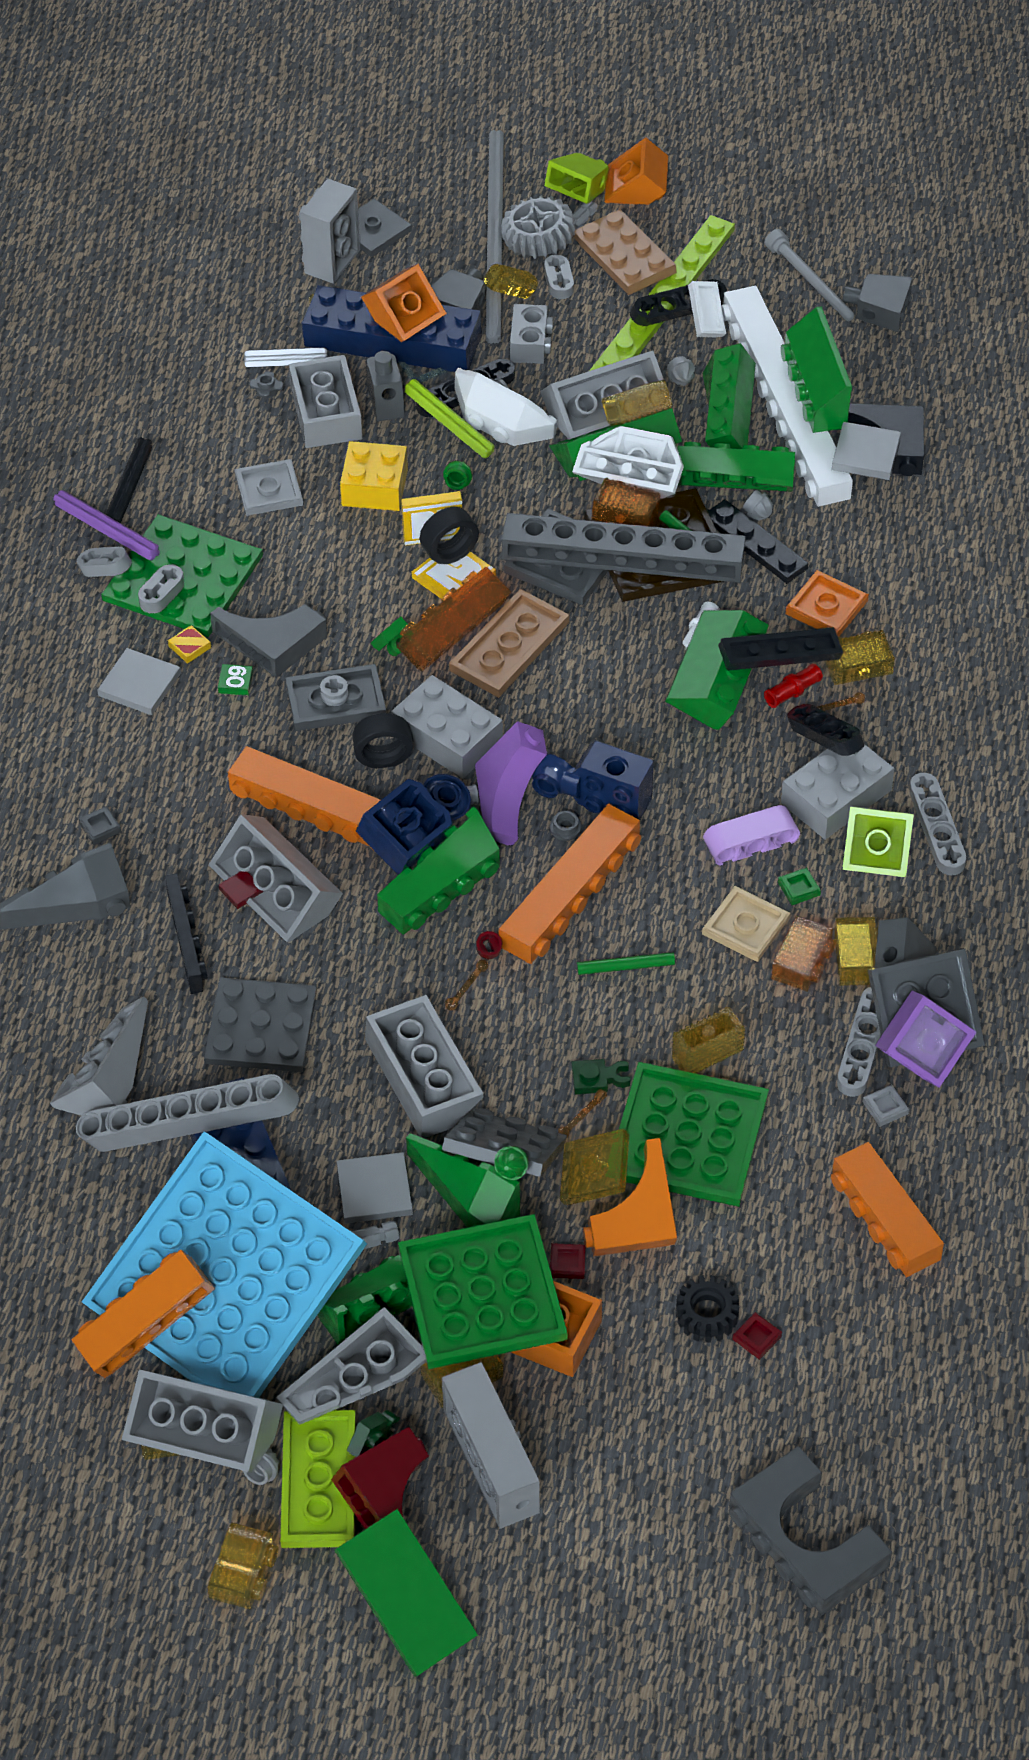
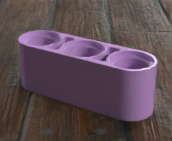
[703,805,800,866]

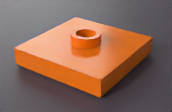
[785,570,869,638]

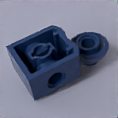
[532,740,654,820]
[356,774,471,875]

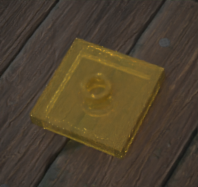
[560,1128,629,1205]

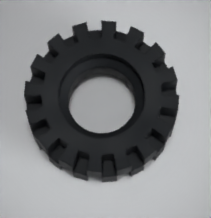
[676,1275,740,1343]

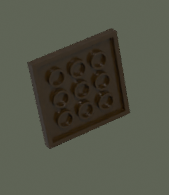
[584,488,725,602]

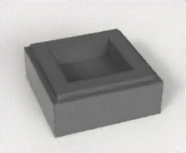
[79,806,122,845]

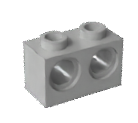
[510,304,553,364]

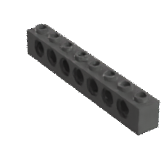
[502,513,745,583]

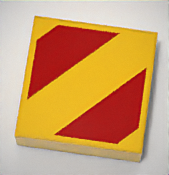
[168,625,211,664]

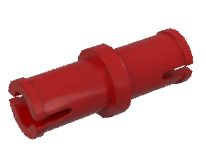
[764,663,823,708]

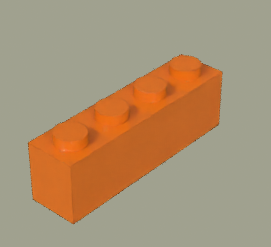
[831,1142,944,1278]
[71,1249,215,1378]

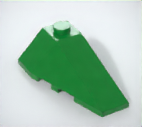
[406,1133,520,1228]

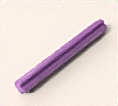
[53,490,160,560]

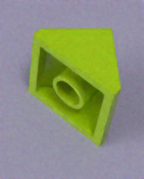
[842,806,914,877]

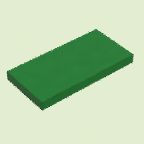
[334,1509,478,1677]

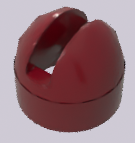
[476,931,502,960]

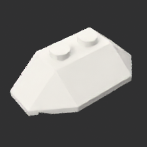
[455,368,557,446]
[572,426,684,499]

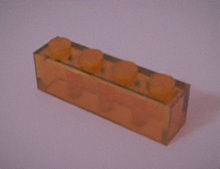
[397,567,511,672]

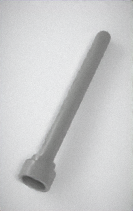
[764,229,854,321]

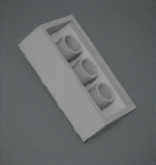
[540,350,673,440]
[209,814,343,943]
[365,995,483,1138]
[122,1369,283,1473]

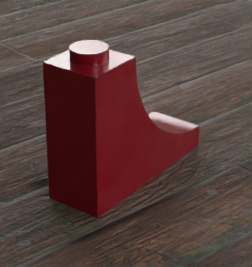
[331,1427,429,1529]

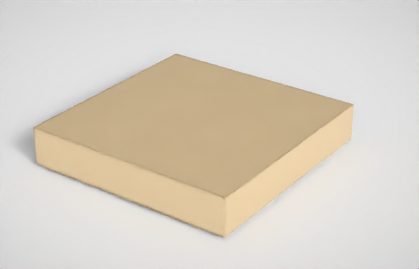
[702,886,790,962]

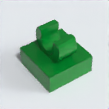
[370,616,412,656]

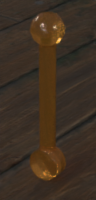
[817,692,865,711]
[445,959,489,1010]
[558,1089,607,1138]

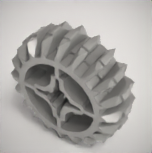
[501,195,575,260]

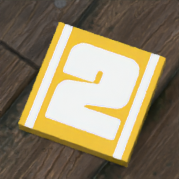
[401,491,462,546]
[412,552,496,608]

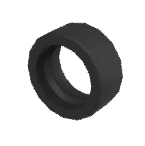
[419,507,479,564]
[352,713,413,769]

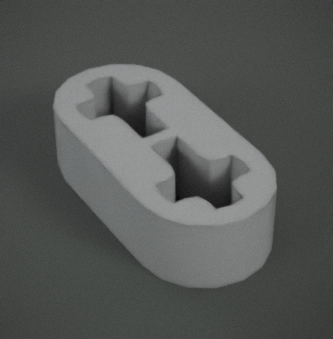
[544,255,574,299]
[77,547,132,577]
[138,565,184,613]

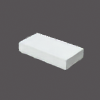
[688,281,726,337]

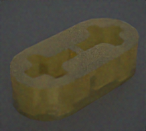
[484,264,538,299]

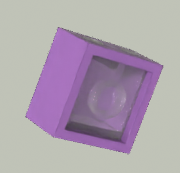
[875,991,976,1088]

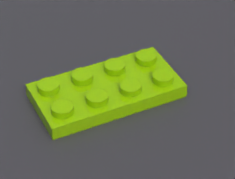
[280,1410,356,1548]

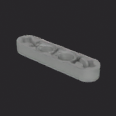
[909,773,966,875]
[837,987,881,1097]

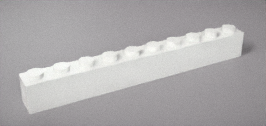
[721,286,853,507]

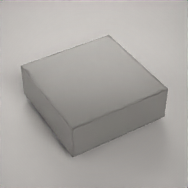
[863,1085,909,1127]

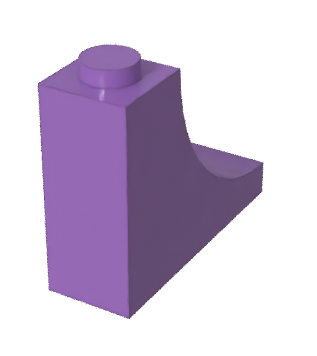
[475,721,547,845]

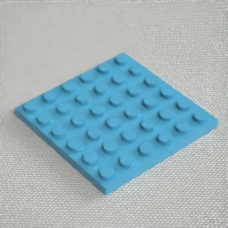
[82,1131,367,1398]

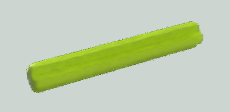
[405,379,495,459]

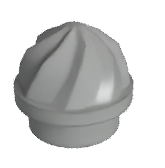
[667,356,695,386]
[742,490,773,520]
[243,1448,280,1485]

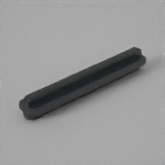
[106,437,152,523]

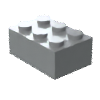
[299,178,360,284]
[288,355,362,448]
[391,675,503,779]
[781,745,894,840]

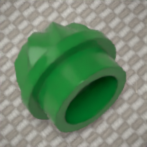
[443,460,472,490]
[494,1146,529,1180]

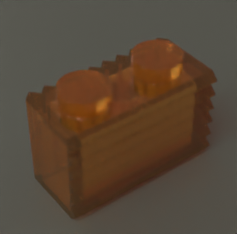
[591,477,660,527]
[771,916,836,992]

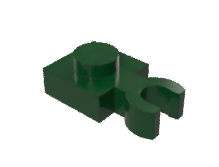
[571,1059,631,1095]
[347,1410,400,1457]

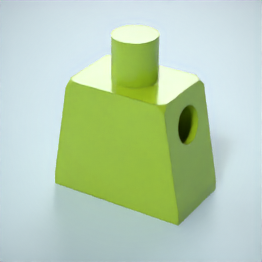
[544,153,609,204]

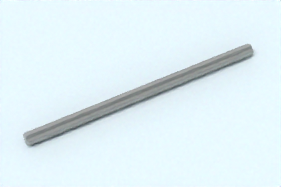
[486,130,504,344]

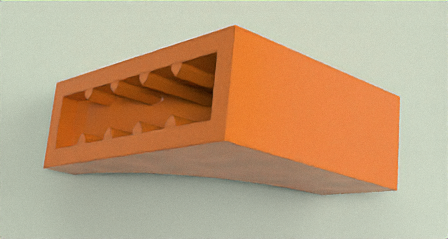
[583,1138,677,1257]

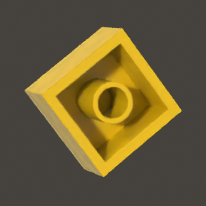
[340,441,408,511]

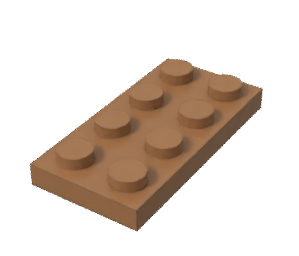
[574,209,677,295]
[449,589,569,698]

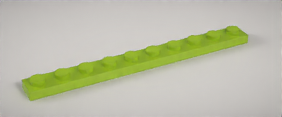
[589,215,735,371]

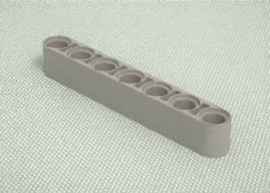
[76,1074,299,1152]

